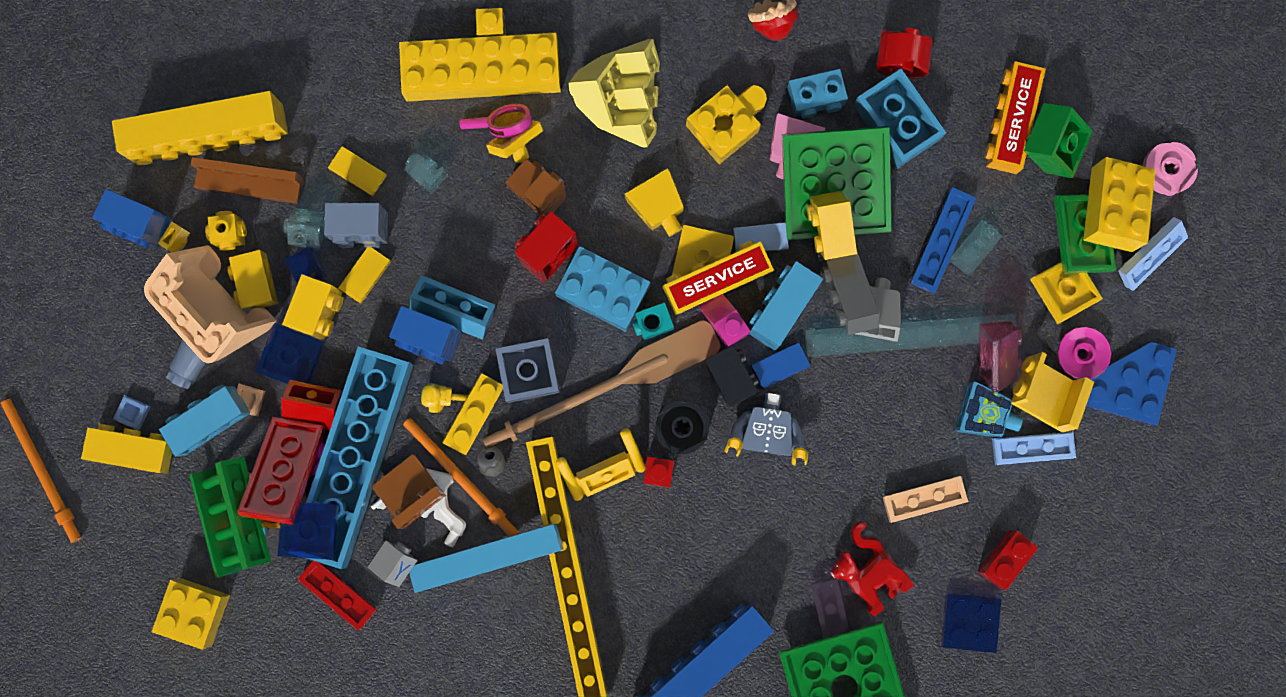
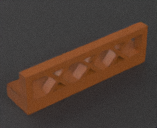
[191,157,303,204]

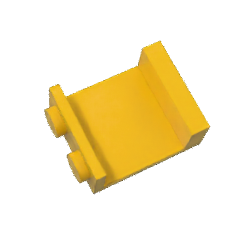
[1011,352,1094,433]

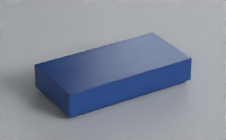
[751,343,810,389]

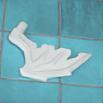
[371,469,466,548]

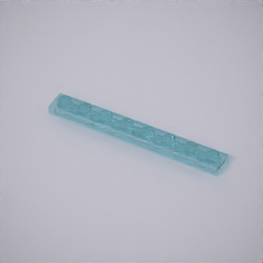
[804,314,1018,357]

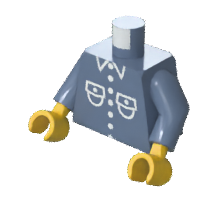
[724,393,808,465]

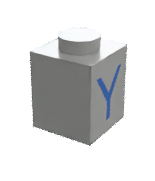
[367,541,417,587]

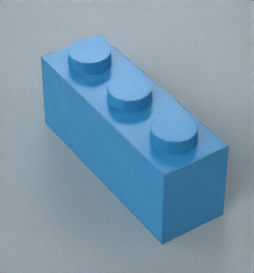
[410,275,495,340]
[159,385,250,457]

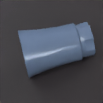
[165,339,206,389]

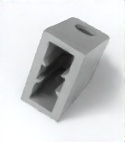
[856,278,901,342]

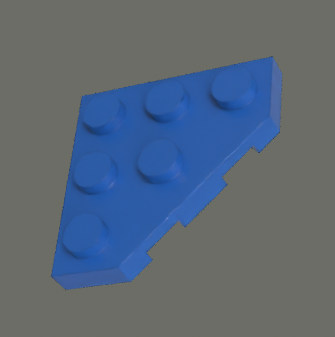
[1086,342,1177,426]

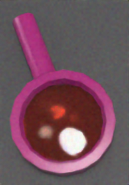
[460,104,532,138]

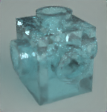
[284,208,325,249]

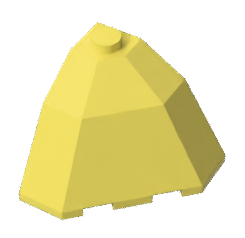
[568,39,660,147]

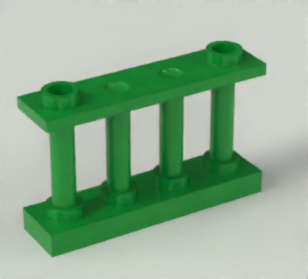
[189,457,271,578]

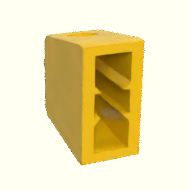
[625,168,684,237]

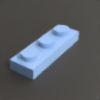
[1118,217,1188,291]

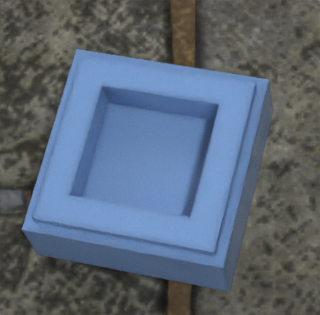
[113,395,151,430]

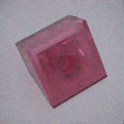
[979,321,1022,392]

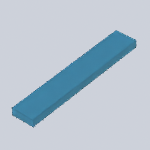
[409,523,564,593]

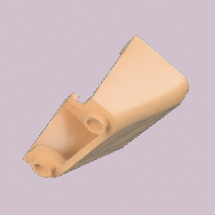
[144,245,276,363]

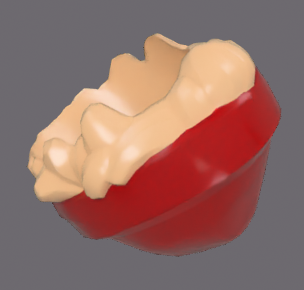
[748,0,799,40]

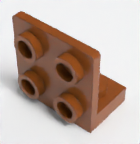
[372,455,446,529]

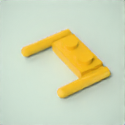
[556,428,646,501]

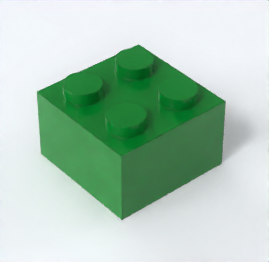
[1024,103,1093,178]

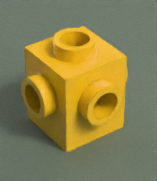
[205,211,247,250]

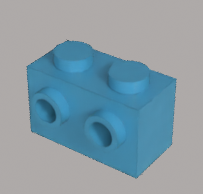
[787,69,848,119]

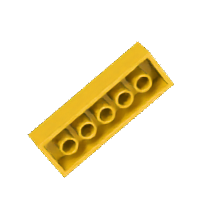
[399,33,561,101]
[112,91,288,165]

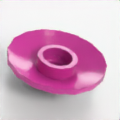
[1058,327,1111,379]

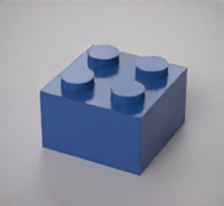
[92,189,171,248]

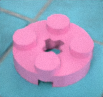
[1143,142,1198,196]

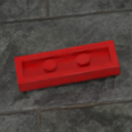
[297,560,377,631]

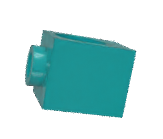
[632,303,674,340]

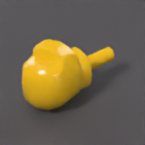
[421,383,468,413]

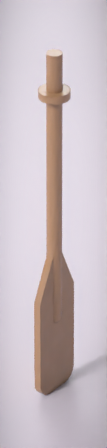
[482,321,720,448]

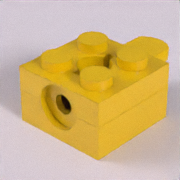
[686,85,767,165]

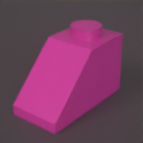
[698,294,751,349]

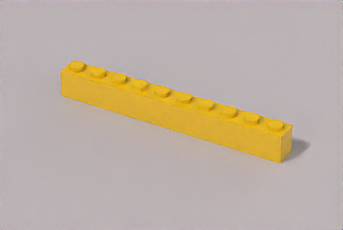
[526,437,608,697]

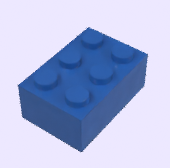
[389,306,463,365]

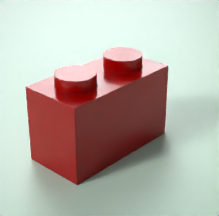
[281,380,342,430]
[977,530,1038,590]

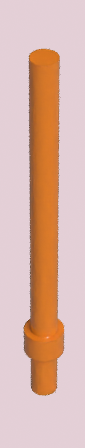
[0,399,81,543]
[403,417,519,537]

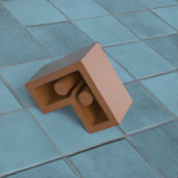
[505,159,567,216]

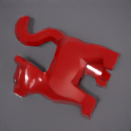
[831,521,915,617]

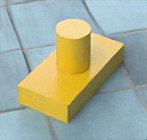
[486,117,543,163]

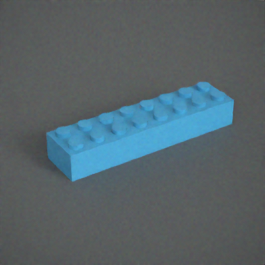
[290,346,414,569]

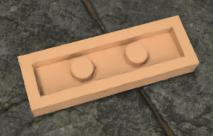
[882,476,968,523]

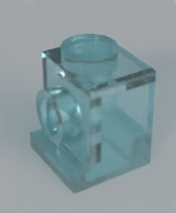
[404,153,448,195]

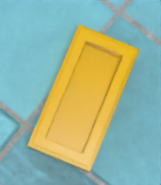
[328,146,387,197]
[338,247,391,304]

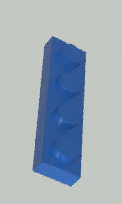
[910,187,976,294]

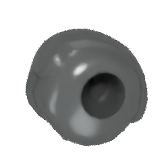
[477,446,505,477]

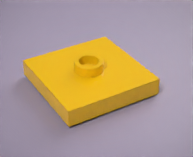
[672,225,734,277]
[1030,262,1103,324]

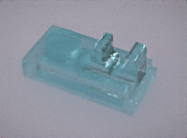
[949,220,1002,276]

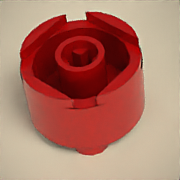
[877,28,933,78]

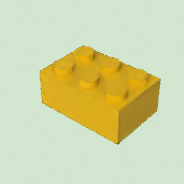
[1083,157,1156,252]

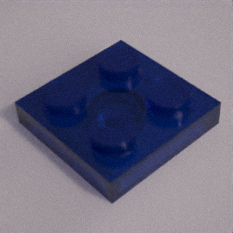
[255,323,325,384]
[277,502,339,560]
[941,593,1001,653]

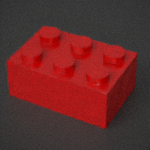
[514,212,579,284]

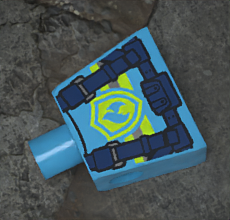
[954,382,1023,437]

